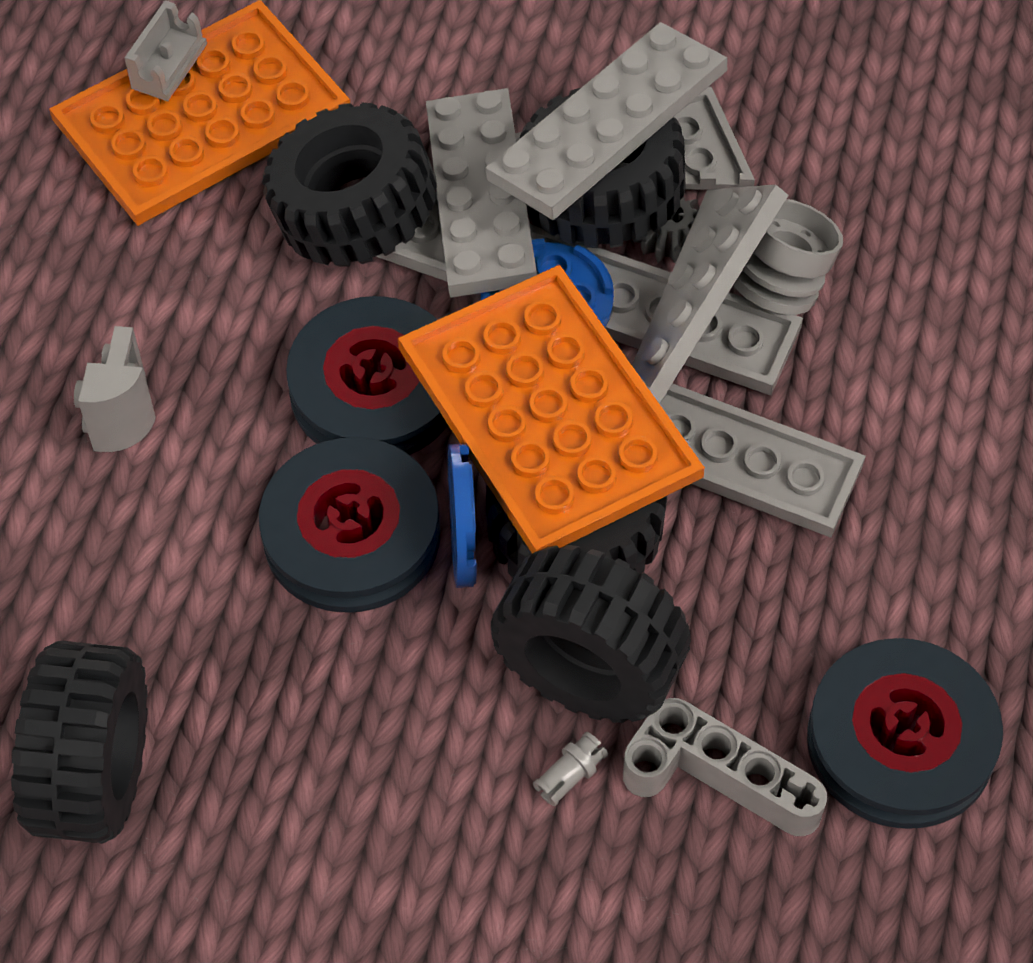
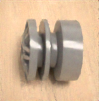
[733,199,843,315]

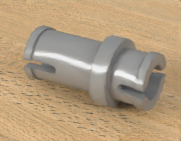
[533,732,608,806]

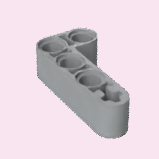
[623,698,827,836]

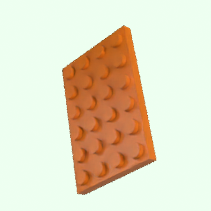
[49,0,350,226]
[398,265,705,553]

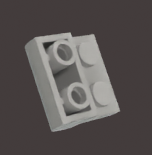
[74,326,156,452]

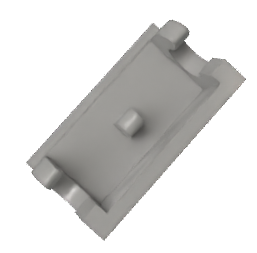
[124,0,207,101]

